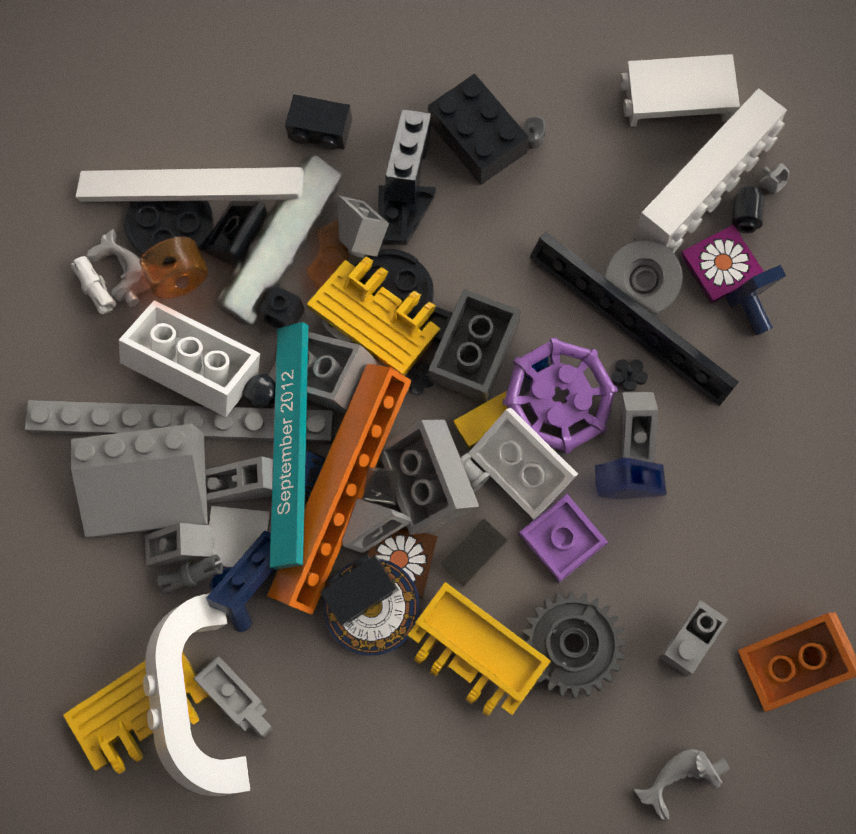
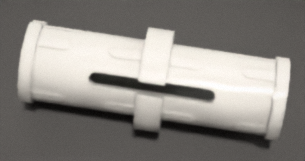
[71,256,116,314]

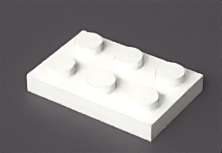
[469,408,578,520]

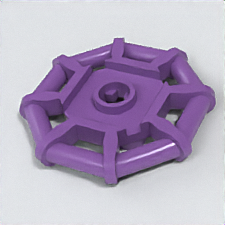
[502,337,618,454]

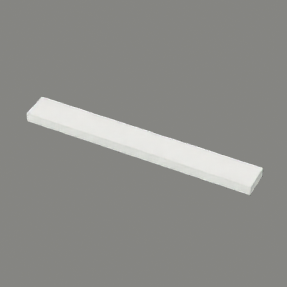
[76,167,304,202]

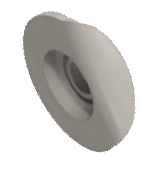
[606,240,683,315]

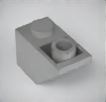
[659,600,728,677]

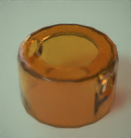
[139,237,208,299]

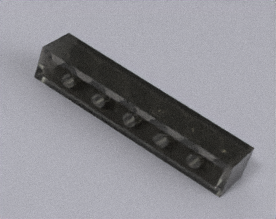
[213,154,342,324]

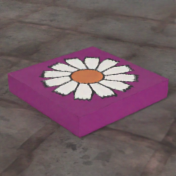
[680,225,764,304]

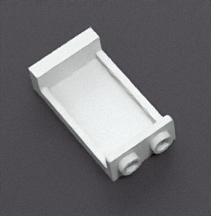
[620,54,740,127]

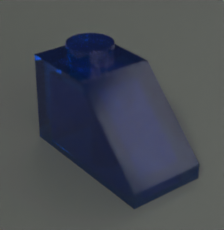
[595,457,667,499]

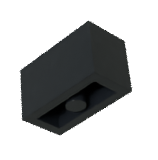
[285,94,352,150]
[320,555,399,626]

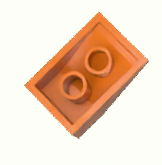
[738,612,856,712]

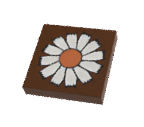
[368,528,438,599]

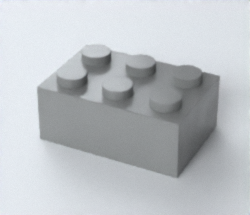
[380,420,479,535]

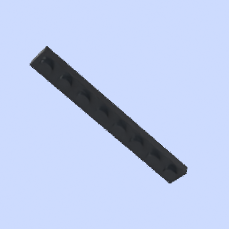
[529,232,739,406]

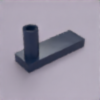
[726,264,786,336]
[206,530,274,632]

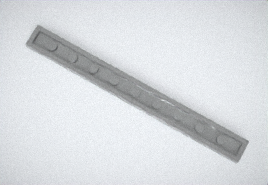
[24,400,334,443]

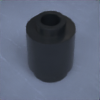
[732,186,764,233]

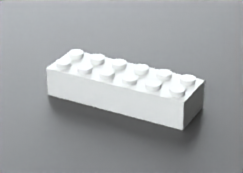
[634,88,787,253]

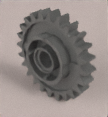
[522,591,626,698]

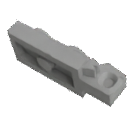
[194,656,272,739]

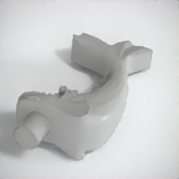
[86,229,150,307]
[633,749,731,821]

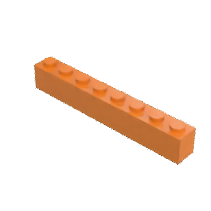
[267,364,412,615]

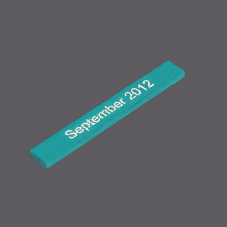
[270,322,308,570]

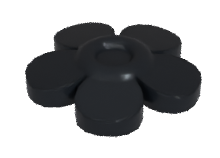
[612,359,648,391]
[405,361,434,395]

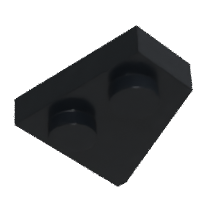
[378,185,436,246]

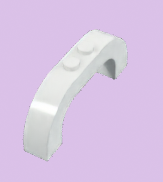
[143,593,250,796]

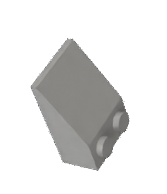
[269,332,379,414]

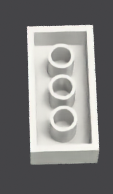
[119,300,260,417]

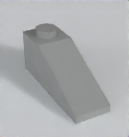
[205,456,273,504]

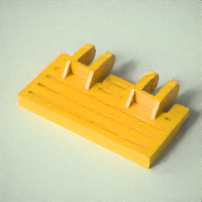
[307,257,441,376]
[408,582,551,717]
[63,651,209,774]

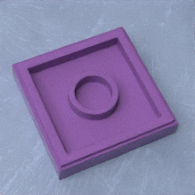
[518,494,608,583]

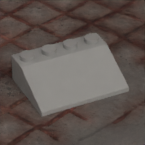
[71,424,208,538]

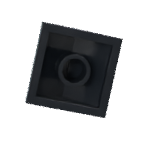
[202,201,271,270]

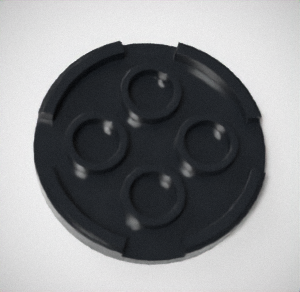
[124,200,214,264]
[354,249,434,320]

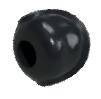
[243,374,276,408]

